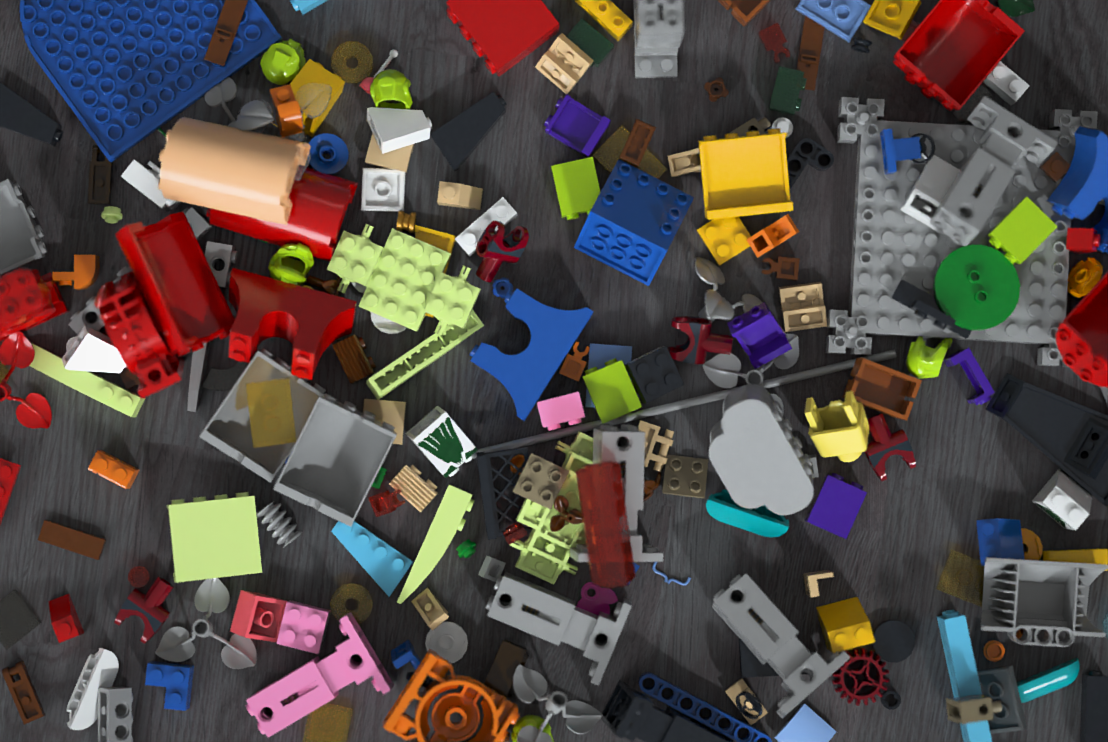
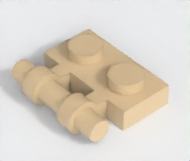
[638,420,674,472]

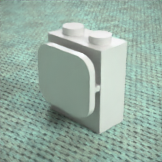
[121,160,180,212]

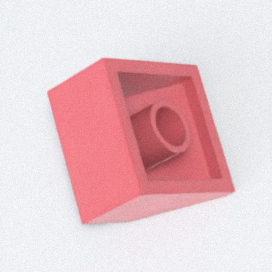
[230,590,288,642]

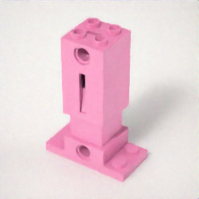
[246,612,394,737]

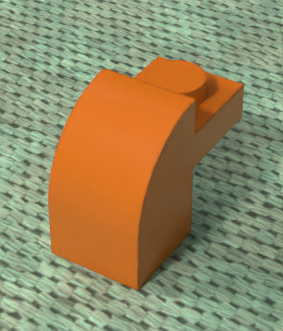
[270,84,303,137]
[747,214,799,258]
[53,255,100,290]

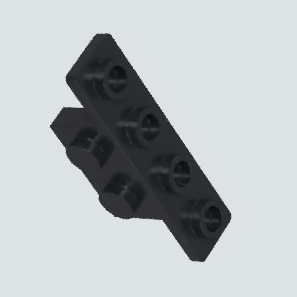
[892,280,972,339]

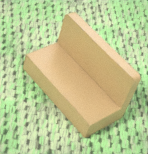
[803,570,834,597]

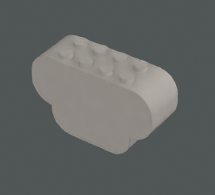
[709,384,814,515]

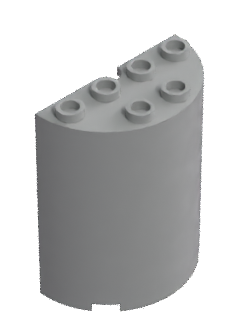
[199,348,326,483]
[273,393,397,527]

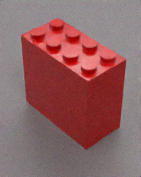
[446,0,559,77]

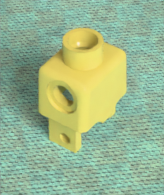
[805,391,869,462]

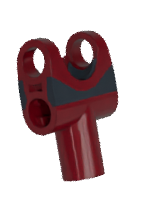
[476,221,529,282]
[667,316,733,364]
[864,413,916,482]
[114,576,174,644]

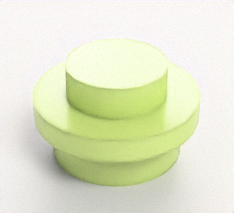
[101,206,123,223]

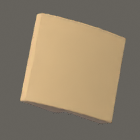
[535,33,594,95]
[365,133,414,173]
[779,282,827,332]
[363,399,406,445]

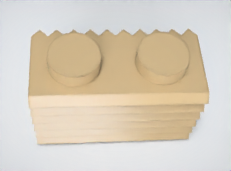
[389,464,438,513]

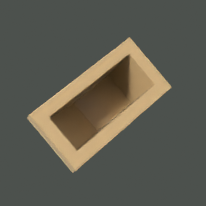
[437,181,483,210]

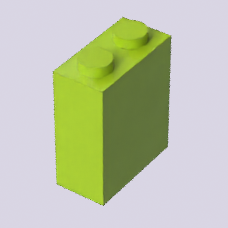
[551,157,600,220]
[987,197,1058,265]
[582,358,642,424]

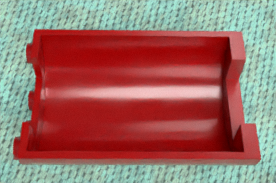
[206,165,358,262]
[116,211,235,357]

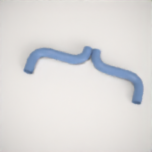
[652,562,691,586]

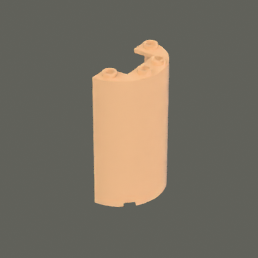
[158,117,311,225]

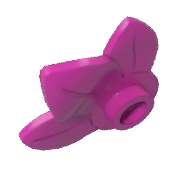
[577,582,618,615]

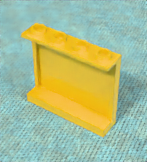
[698,128,793,220]

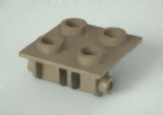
[512,453,569,510]
[662,454,708,499]

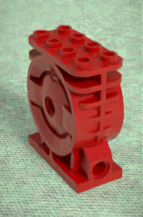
[0,269,69,342]
[94,271,185,399]

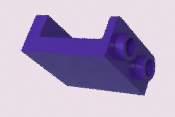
[544,94,611,158]
[727,302,792,369]
[943,348,995,405]
[805,472,867,539]

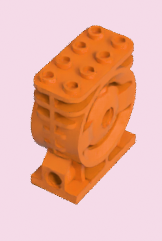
[383,649,520,742]

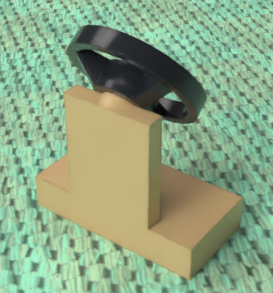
[725,678,768,725]

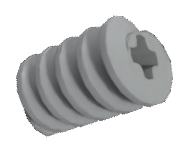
[256,501,302,548]

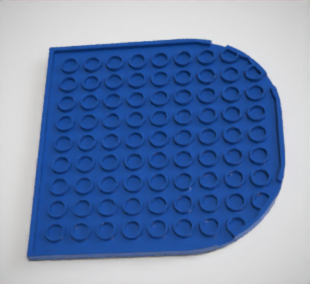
[20,0,282,162]

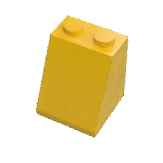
[290,59,345,137]
[816,597,875,653]

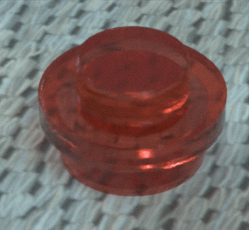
[128,566,150,588]

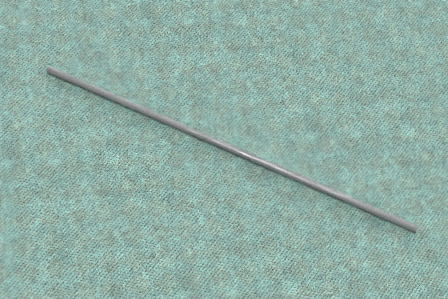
[473,349,897,459]

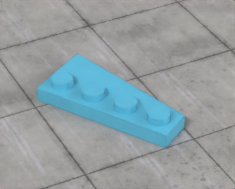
[331,521,414,597]

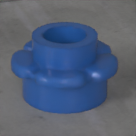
[492,278,513,299]

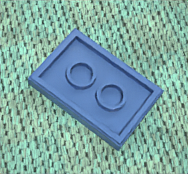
[795,0,871,43]
[585,343,632,408]

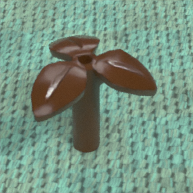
[307,275,342,296]
[643,471,661,502]
[550,495,586,532]

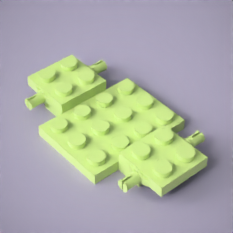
[327,224,481,335]
[510,431,597,585]

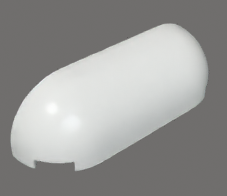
[66,648,119,730]

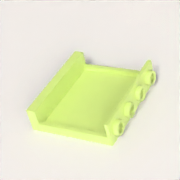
[167,492,262,583]

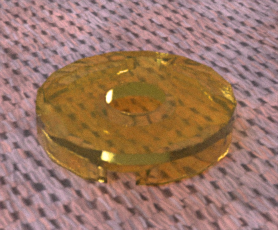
[331,41,373,84]
[330,583,373,625]

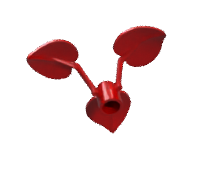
[0,331,52,429]

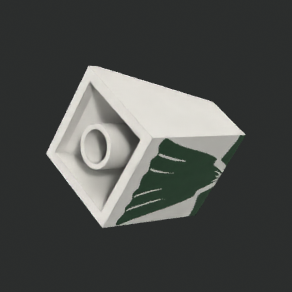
[406,405,478,478]
[1032,469,1092,530]

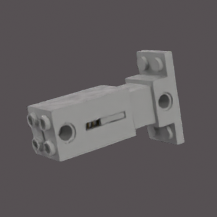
[633,0,684,78]
[929,96,1058,247]
[570,424,663,562]
[485,572,632,686]
[712,574,850,718]

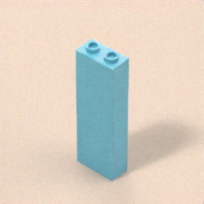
[937,609,992,742]

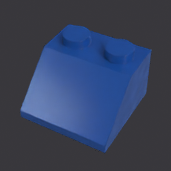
[976,518,1024,566]

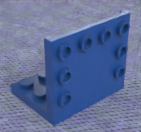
[574,159,694,286]

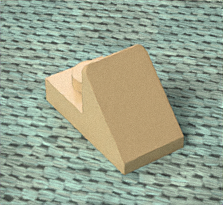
[668,148,701,177]
[411,588,449,630]

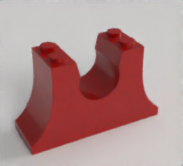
[229,268,357,380]

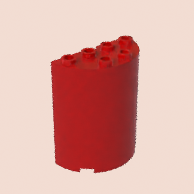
[893,0,1025,111]
[1056,272,1108,387]

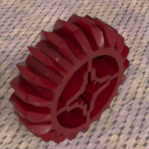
[832,648,890,706]

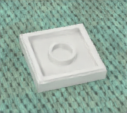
[361,168,406,212]

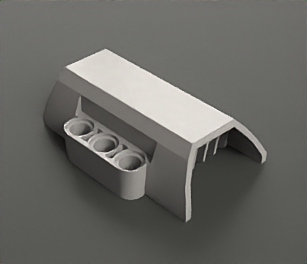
[981,557,1108,647]

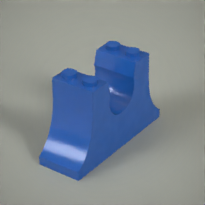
[1047,126,1108,254]
[470,288,594,421]

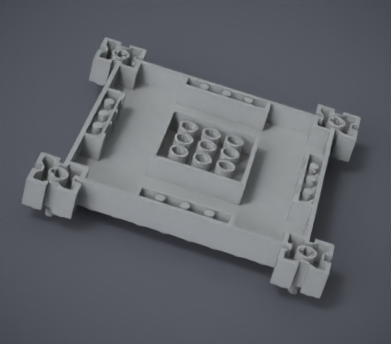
[825,97,1098,367]

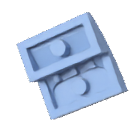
[774,703,836,742]

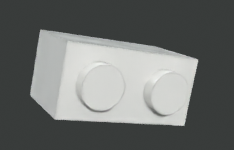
[983,61,1030,105]

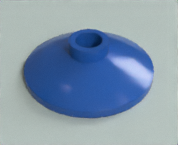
[307,133,349,174]

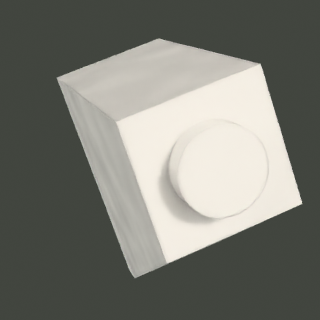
[367,107,432,154]
[62,325,127,373]

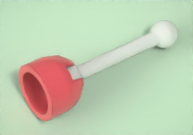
[359,49,398,95]

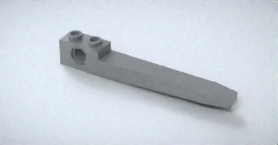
[188,241,238,412]

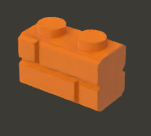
[88,450,139,489]

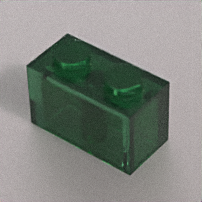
[566,18,614,68]
[769,66,807,115]

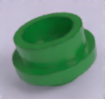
[456,539,477,559]

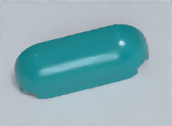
[706,489,789,537]
[1017,658,1080,703]

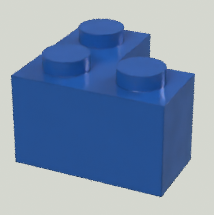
[145,661,194,711]

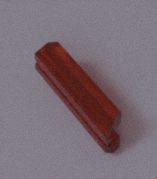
[576,461,636,589]

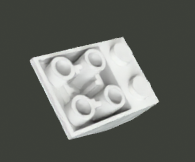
[900,155,961,230]

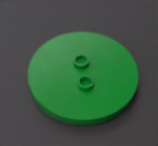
[933,245,1020,331]

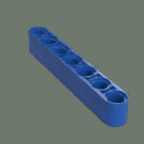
[638,672,772,742]

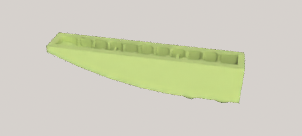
[366,309,484,400]
[29,343,145,417]
[397,484,475,604]

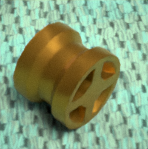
[396,210,416,233]

